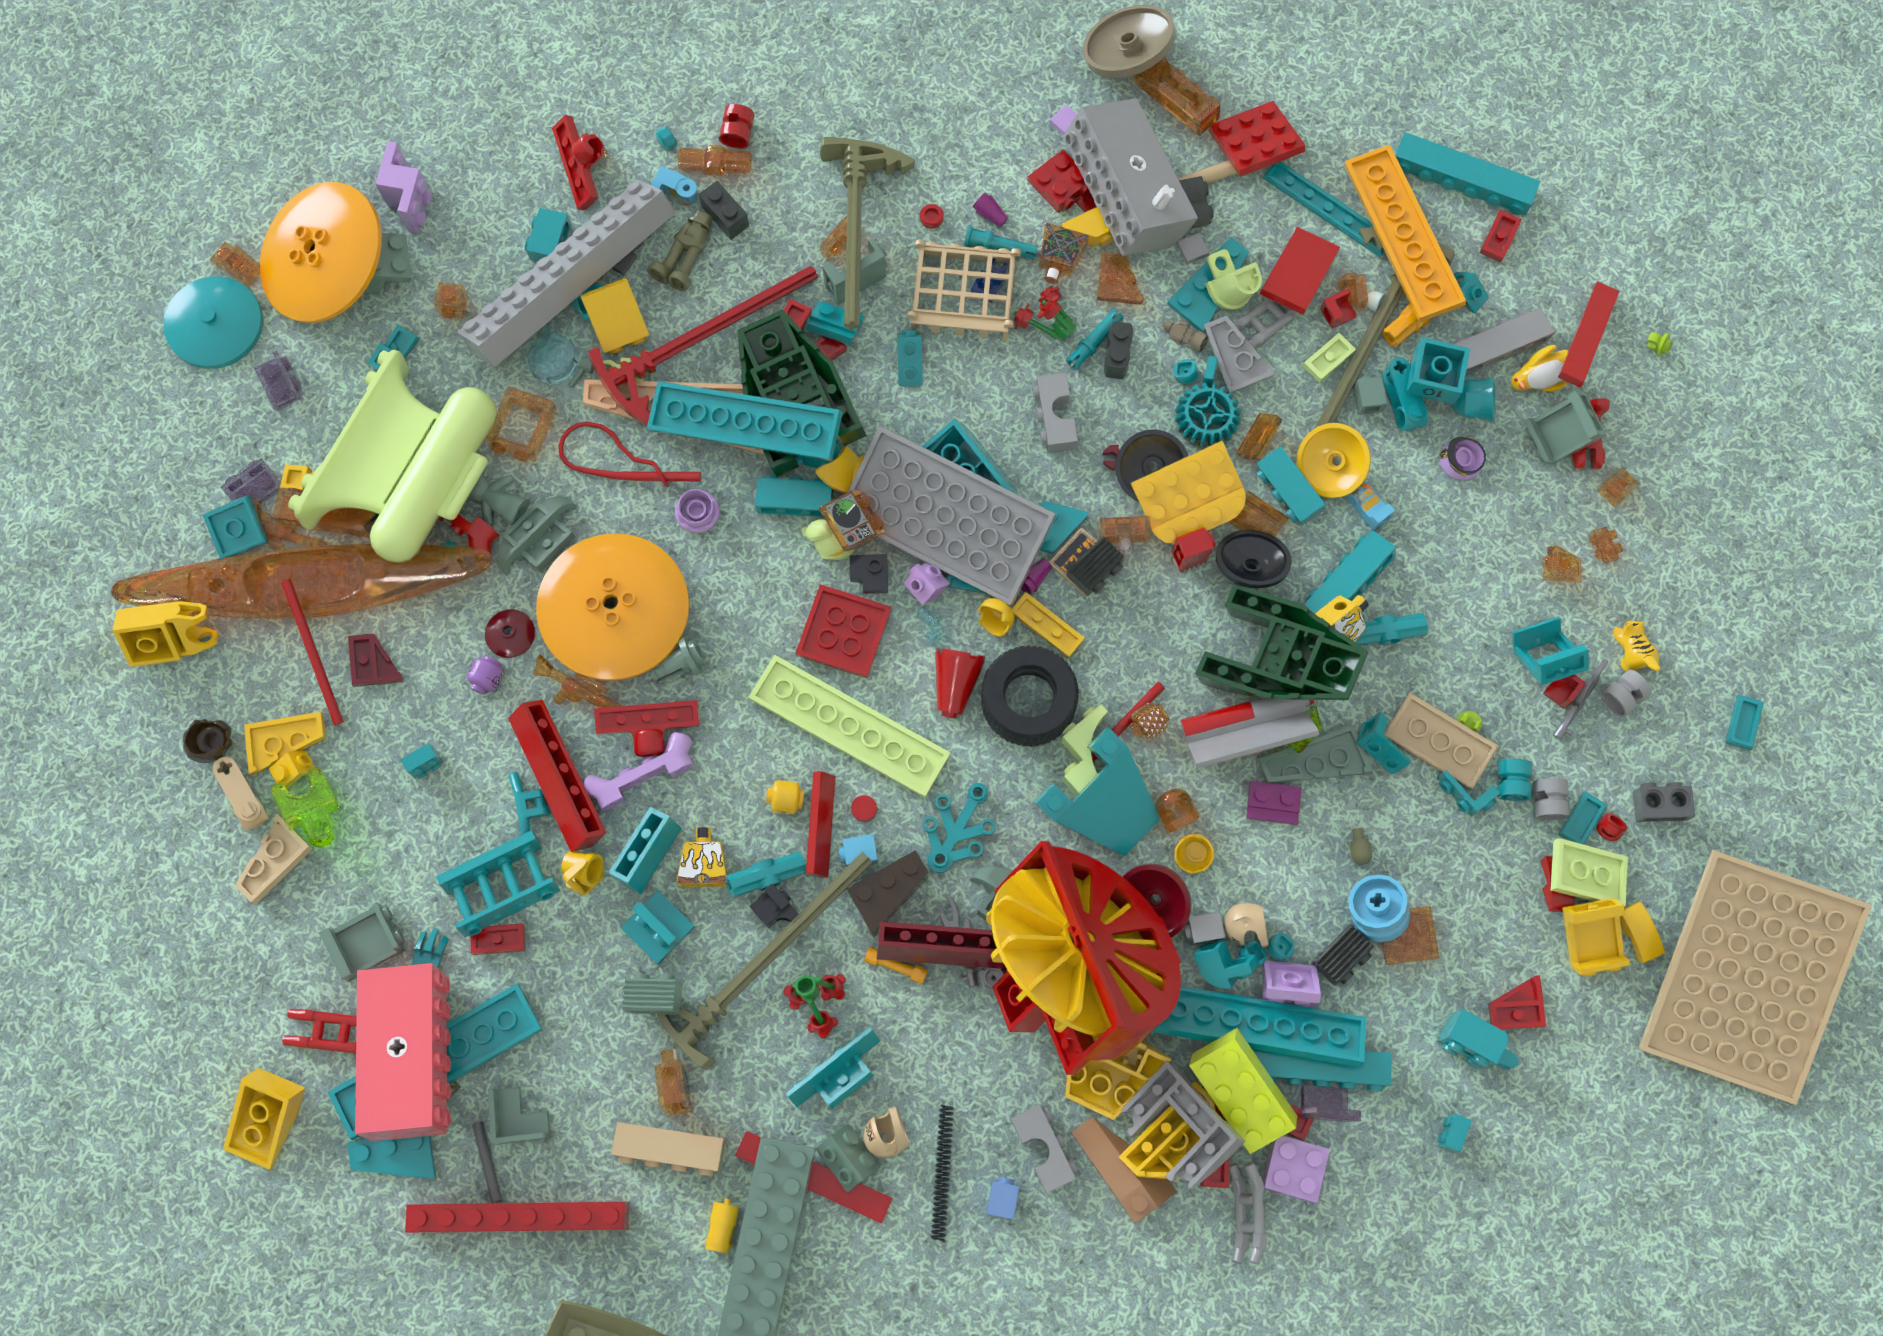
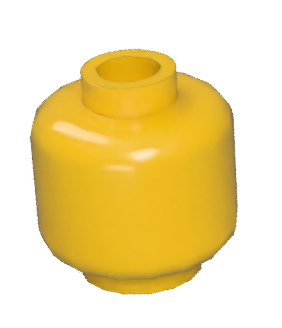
[766,780,804,815]

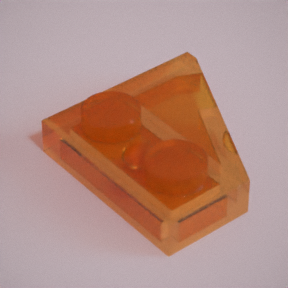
[1097,252,1144,305]

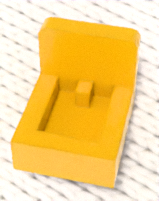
[269,750,317,790]

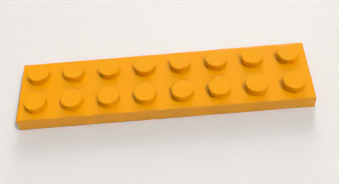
[1344,144,1466,323]

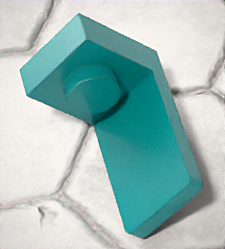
[1357,712,1411,774]

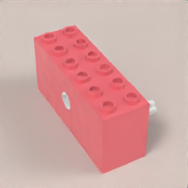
[355,963,451,1141]

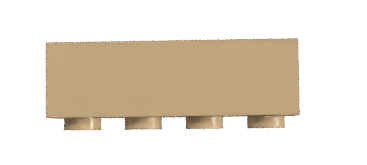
[611,1122,726,1176]

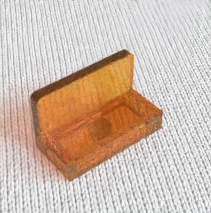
[1228,490,1289,537]

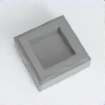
[1177,233,1209,265]

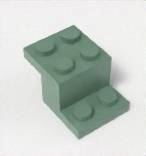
[363,233,412,294]

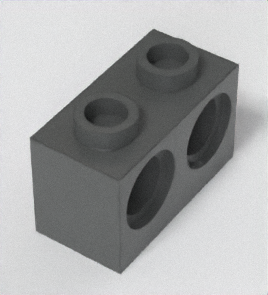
[1633,782,1695,822]

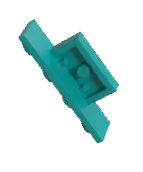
[785,1027,880,1109]

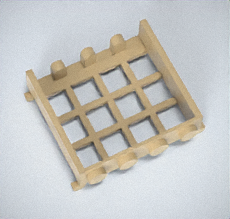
[907,240,1021,341]

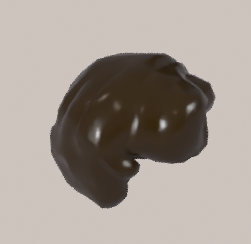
[183,719,232,763]

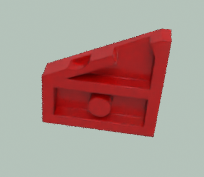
[1488,975,1546,1030]

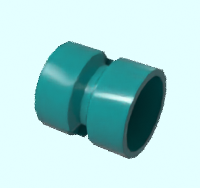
[1497,759,1532,801]

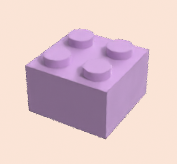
[1262,1136,1330,1203]

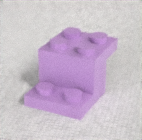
[375,141,432,234]

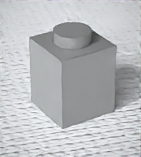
[1183,912,1225,946]

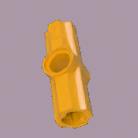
[1382,304,1432,347]

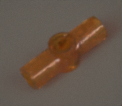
[678,145,752,176]

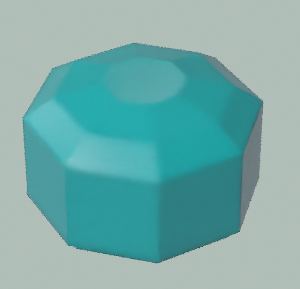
[656,126,677,151]

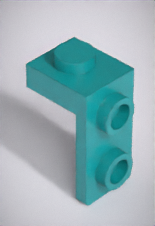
[897,329,923,386]
[1437,770,1500,817]

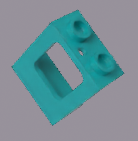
[1512,617,1589,685]

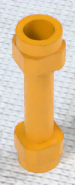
[864,947,928,984]

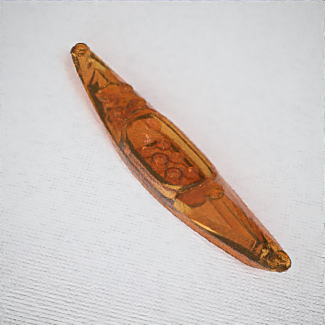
[111,544,492,619]

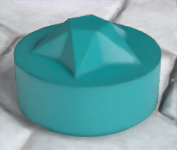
[1173,359,1199,384]
[1267,933,1295,961]
[1239,940,1266,967]

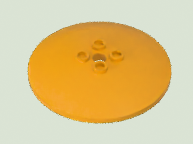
[260,182,382,323]
[536,533,689,681]

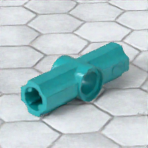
[1355,613,1428,646]
[725,851,806,898]

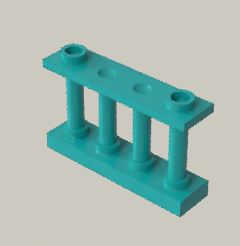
[436,830,560,938]

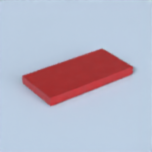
[1260,227,1340,315]

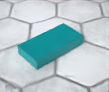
[1725,694,1764,751]
[1558,791,1608,845]

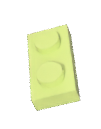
[1303,333,1356,383]

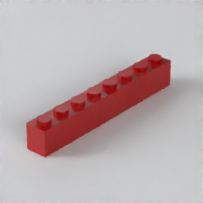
[405,1202,629,1233]

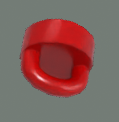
[1597,813,1627,842]

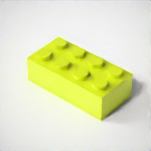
[1189,1028,1297,1154]

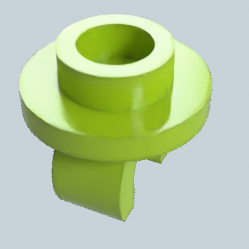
[1647,332,1673,357]
[1456,711,1482,733]

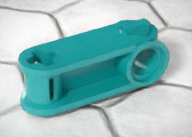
[1382,357,1429,432]

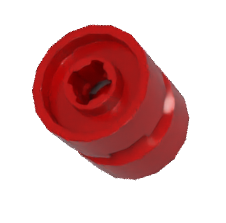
[719,104,755,149]

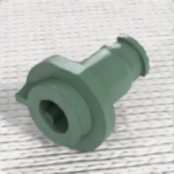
[650,636,709,685]

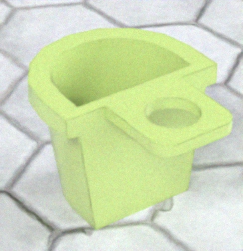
[1205,249,1262,311]

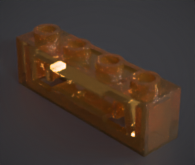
[1133,57,1220,136]

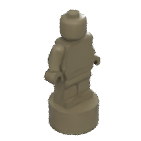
[1163,320,1209,352]

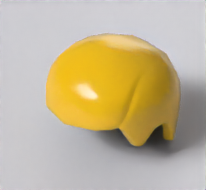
[977,598,1015,637]
[1174,834,1214,874]

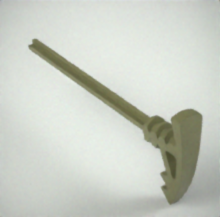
[820,137,915,331]
[1314,227,1455,429]
[657,852,873,1071]

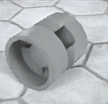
[1601,669,1652,717]
[1533,778,1570,820]

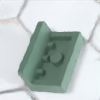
[816,1124,880,1192]

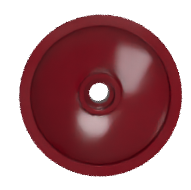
[1123,864,1192,938]

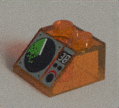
[819,490,885,552]

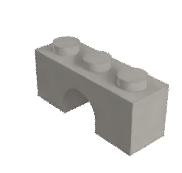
[1032,372,1078,453]
[1010,1104,1078,1194]

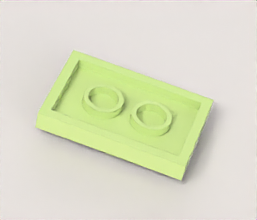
[1551,838,1628,907]

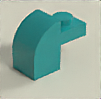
[1193,940,1259,989]

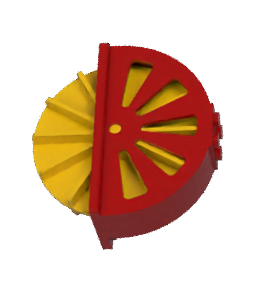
[986,841,1181,1075]

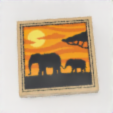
[1050,528,1097,597]

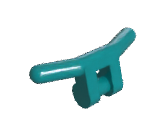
[509,772,550,835]

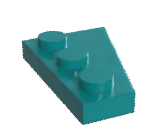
[347,1136,437,1179]

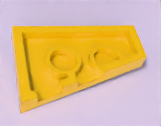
[244,712,326,776]

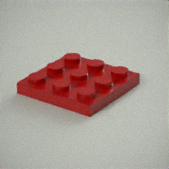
[1209,101,1305,177]
[795,584,892,679]

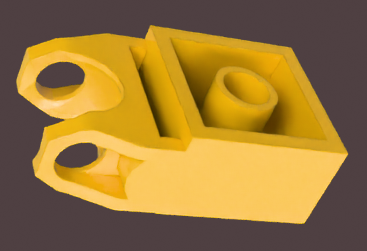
[112,601,219,667]

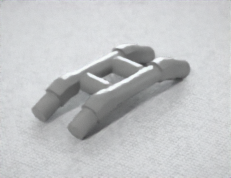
[1234,298,1300,349]
[1229,1162,1267,1265]

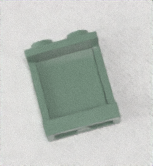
[822,238,887,305]
[1525,390,1606,464]
[319,902,405,981]

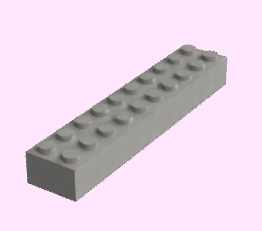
[458,179,676,368]

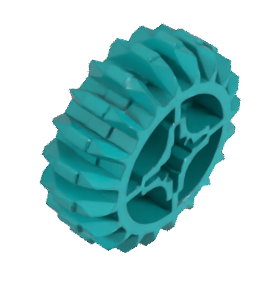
[1175,382,1241,448]

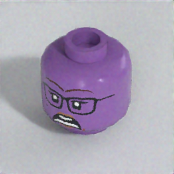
[466,655,504,695]

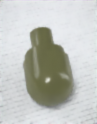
[1350,828,1372,865]

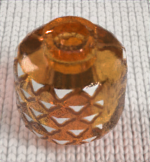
[1130,703,1170,741]

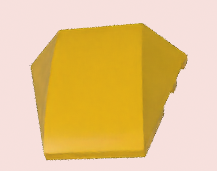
[1065,1040,1172,1120]

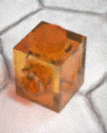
[434,282,469,319]

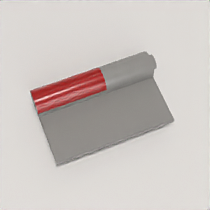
[1180,698,1319,768]

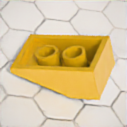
[223,1068,305,1170]

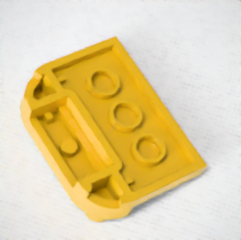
[1131,441,1246,544]

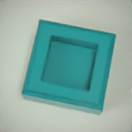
[1203,356,1218,388]

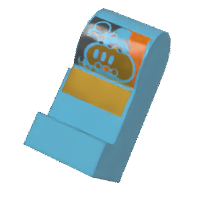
[651,166,698,206]
[1346,482,1395,531]

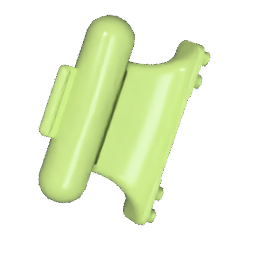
[288,350,497,563]

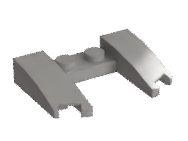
[1122,1061,1245,1189]

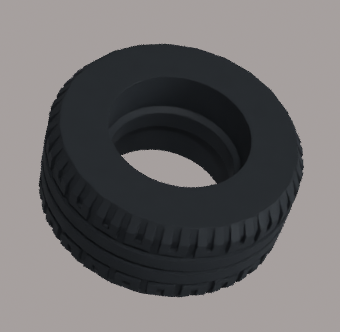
[981,645,1079,747]

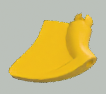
[816,446,865,494]

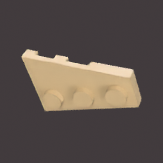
[235,813,313,905]

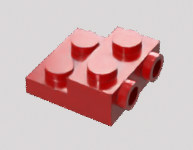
[1027,149,1090,213]

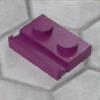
[1246,781,1302,825]

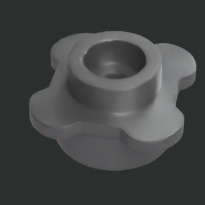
[978,968,1004,994]

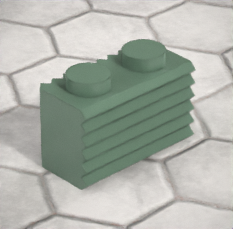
[622,974,683,1015]

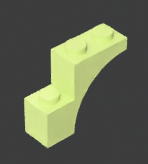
[1061,704,1108,796]

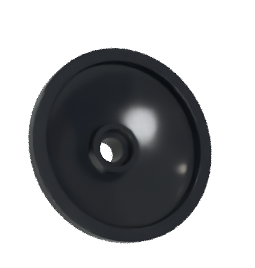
[1115,429,1189,502]
[1215,530,1292,588]

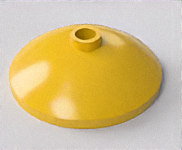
[1297,423,1371,498]

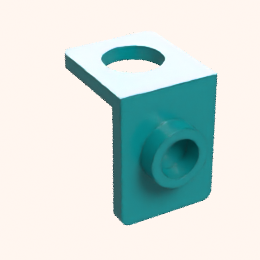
[1454,272,1489,313]

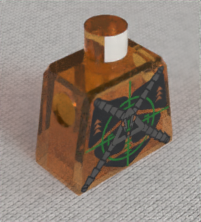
[1039,222,1089,284]
[654,1049,693,1117]

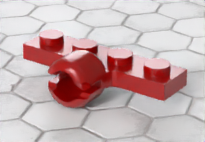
[552,115,605,210]
[594,700,699,757]

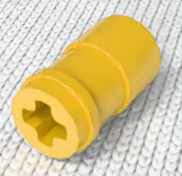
[705,1198,740,1253]

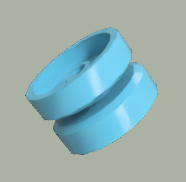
[1348,874,1410,942]

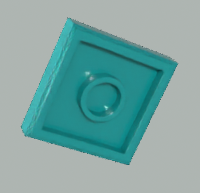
[202,496,269,561]

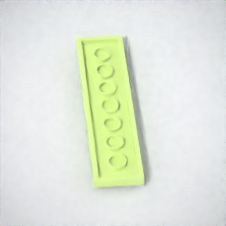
[748,655,951,798]

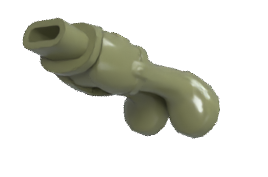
[647,210,713,291]

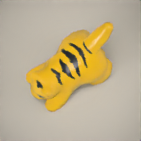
[1613,620,1660,672]

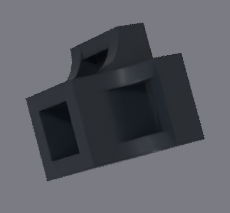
[849,554,889,594]
[749,884,799,929]

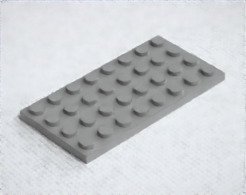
[846,426,1057,605]

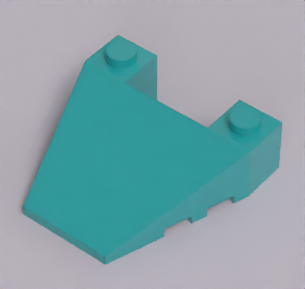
[1033,728,1160,856]

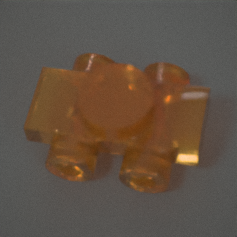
[1589,527,1623,564]

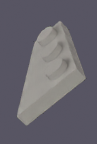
[1204,315,1276,393]

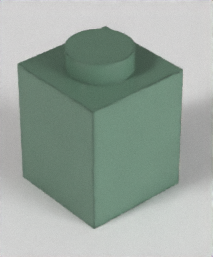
[1353,375,1387,415]

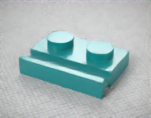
[806,301,864,345]

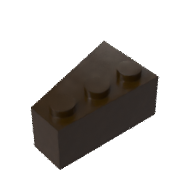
[847,850,929,938]

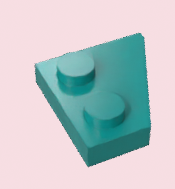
[1039,500,1089,554]

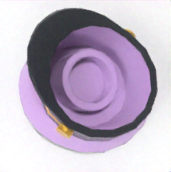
[1440,436,1486,480]

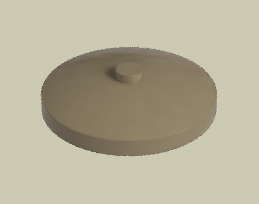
[1083,5,1176,78]

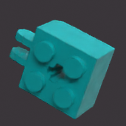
[1437,1009,1519,1070]

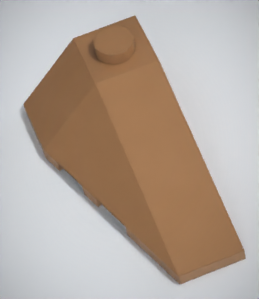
[1071,1117,1177,1223]

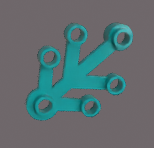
[922,783,996,873]

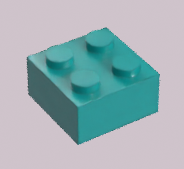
[400,743,443,779]
[1437,1114,1472,1153]

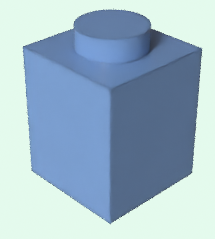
[986,1177,1019,1219]

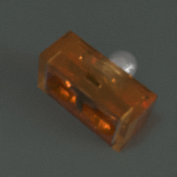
[1098,516,1151,557]

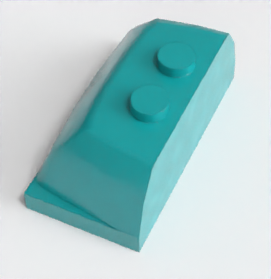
[922,418,1018,494]

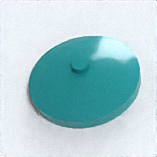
[164,276,263,369]

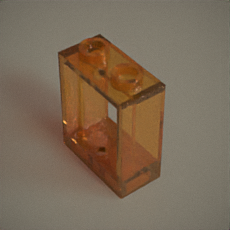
[485,386,557,462]

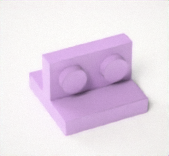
[1261,960,1321,1008]

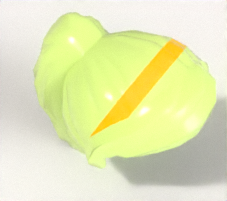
[801,519,857,560]

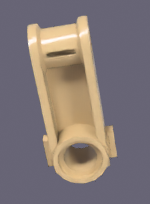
[213,757,269,832]

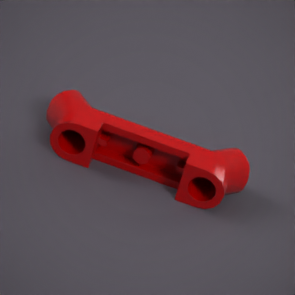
[438,514,499,563]

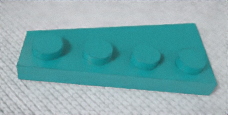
[1167,237,1249,332]

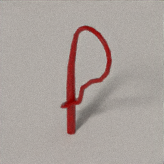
[558,421,702,487]

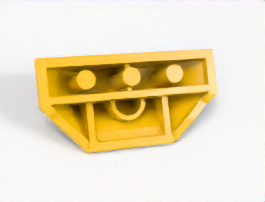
[1119,1082,1215,1180]

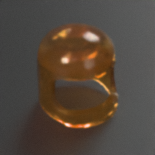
[1155,788,1200,834]

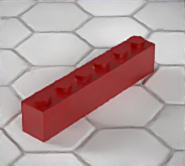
[508,699,606,852]

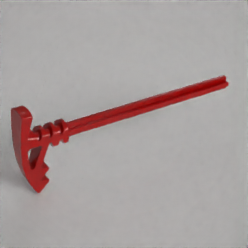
[588,266,818,426]

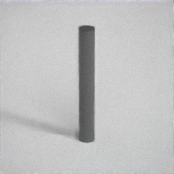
[472,1121,502,1203]

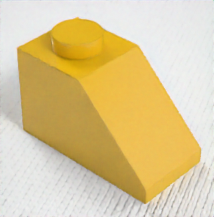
[1060,207,1114,247]

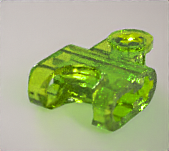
[271,767,339,848]

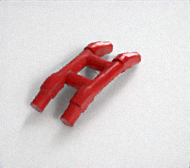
[282,1009,357,1054]

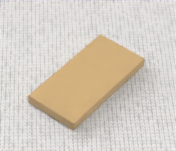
[1384,693,1499,790]

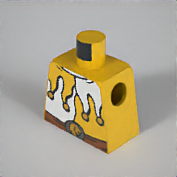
[1315,595,1369,642]
[677,827,728,887]

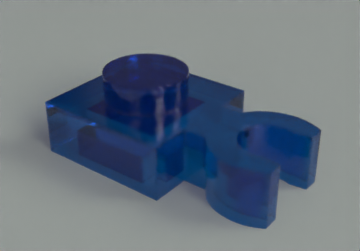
[971,258,1007,303]

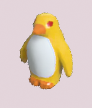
[1511,345,1568,392]

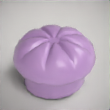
[675,489,720,533]

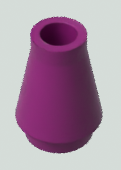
[973,193,1009,228]
[1021,558,1052,594]

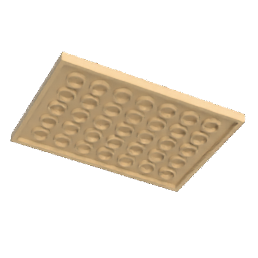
[1638,849,1872,1105]

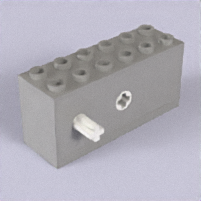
[1062,98,1198,256]

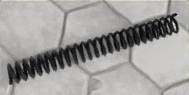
[931,1104,955,1243]

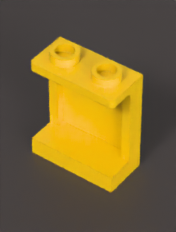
[580,277,649,354]
[1563,898,1630,976]

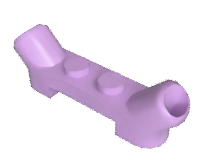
[583,732,694,812]

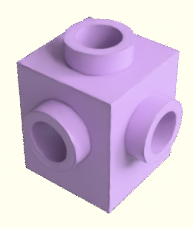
[904,563,950,605]

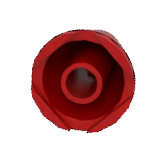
[935,648,985,719]

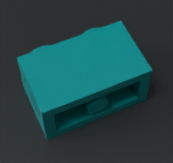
[525,208,571,262]

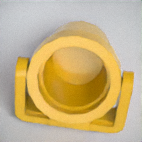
[561,851,604,896]

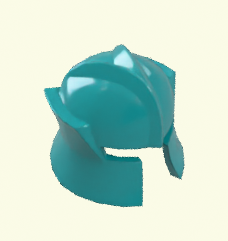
[1451,376,1496,424]

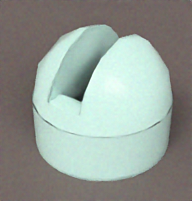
[1364,291,1385,312]

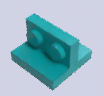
[621,890,695,965]

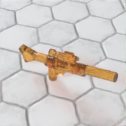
[252,500,327,551]
[533,655,623,708]

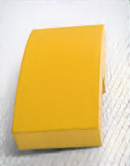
[1620,902,1665,963]

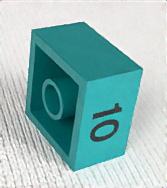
[1406,337,1471,405]

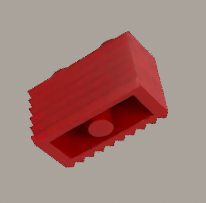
[1171,527,1216,572]

